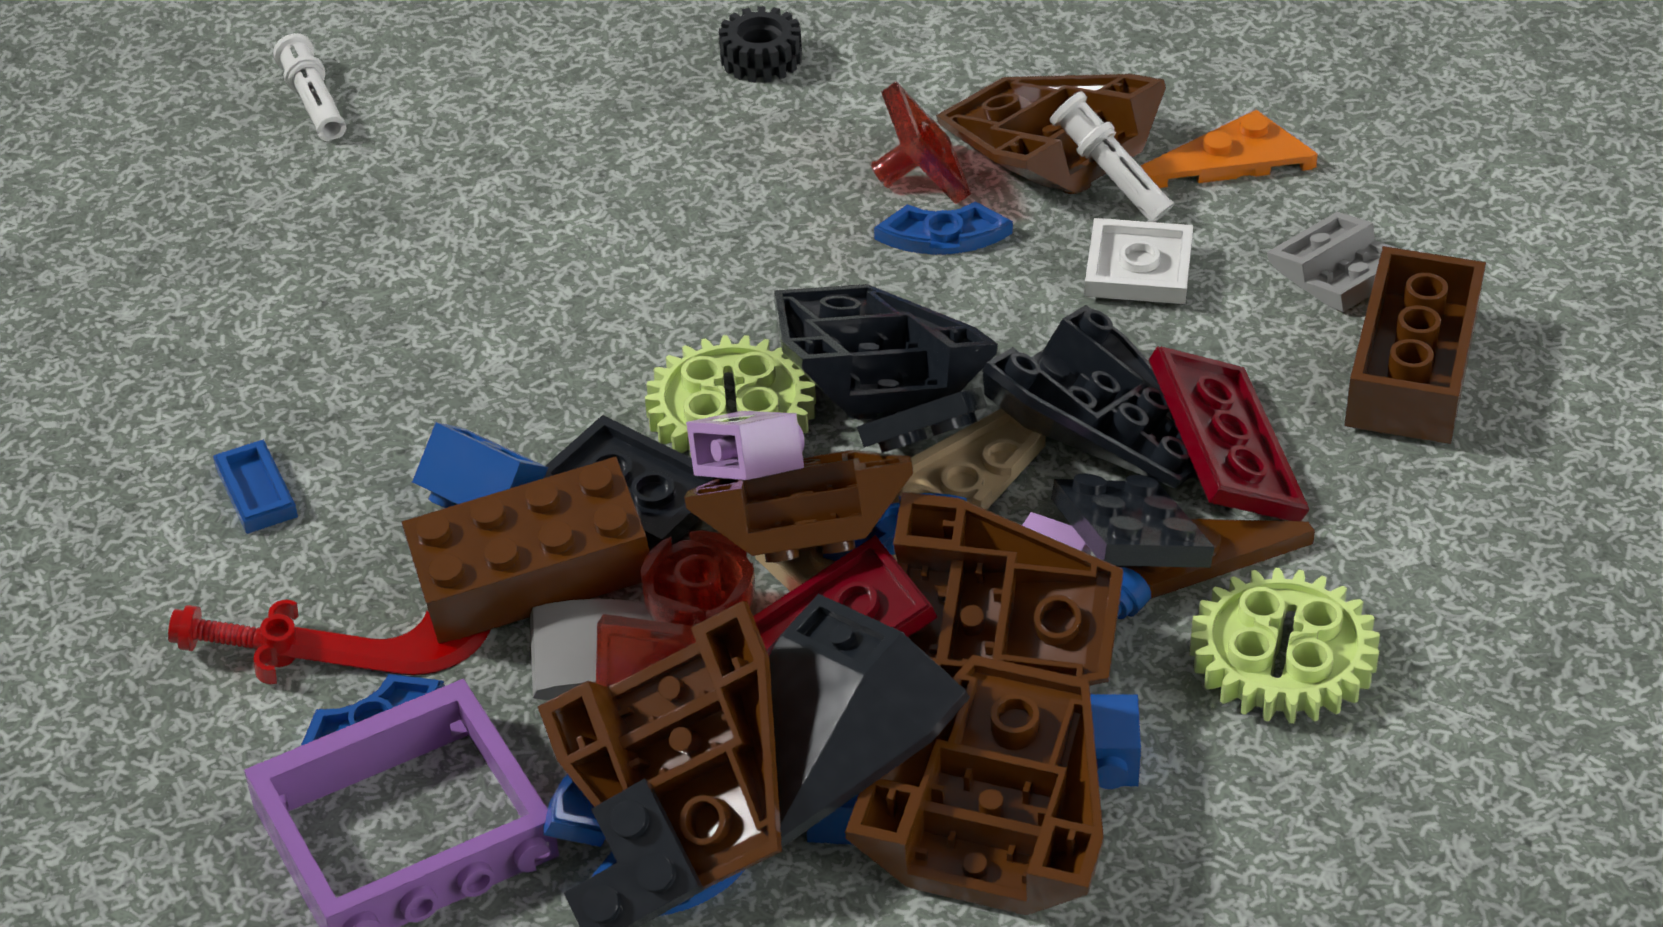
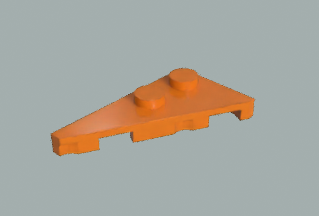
[1140,110,1318,188]

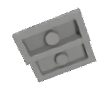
[1267,211,1400,312]
[530,599,656,701]

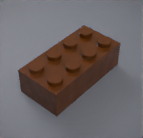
[1344,246,1486,444]
[401,457,655,643]

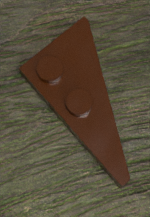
[1117,519,1315,599]

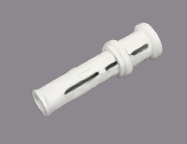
[273,33,347,141]
[1050,91,1175,222]

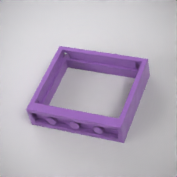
[244,678,559,927]

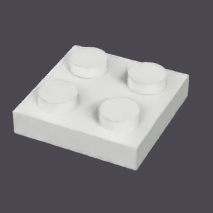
[1084,218,1193,304]

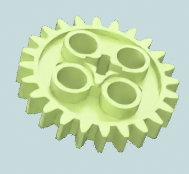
[645,335,816,457]
[1190,568,1380,723]

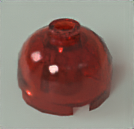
[640,530,755,643]

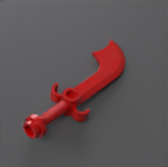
[168,599,491,684]

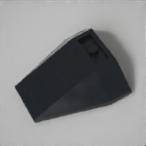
[982,305,1197,488]
[767,594,970,848]

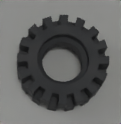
[719,6,802,83]

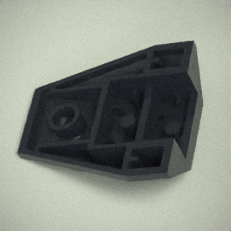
[774,284,998,420]

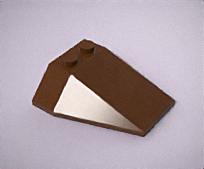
[936,74,1166,194]
[685,450,913,563]
[893,492,1124,686]
[537,601,782,890]
[845,655,1104,916]

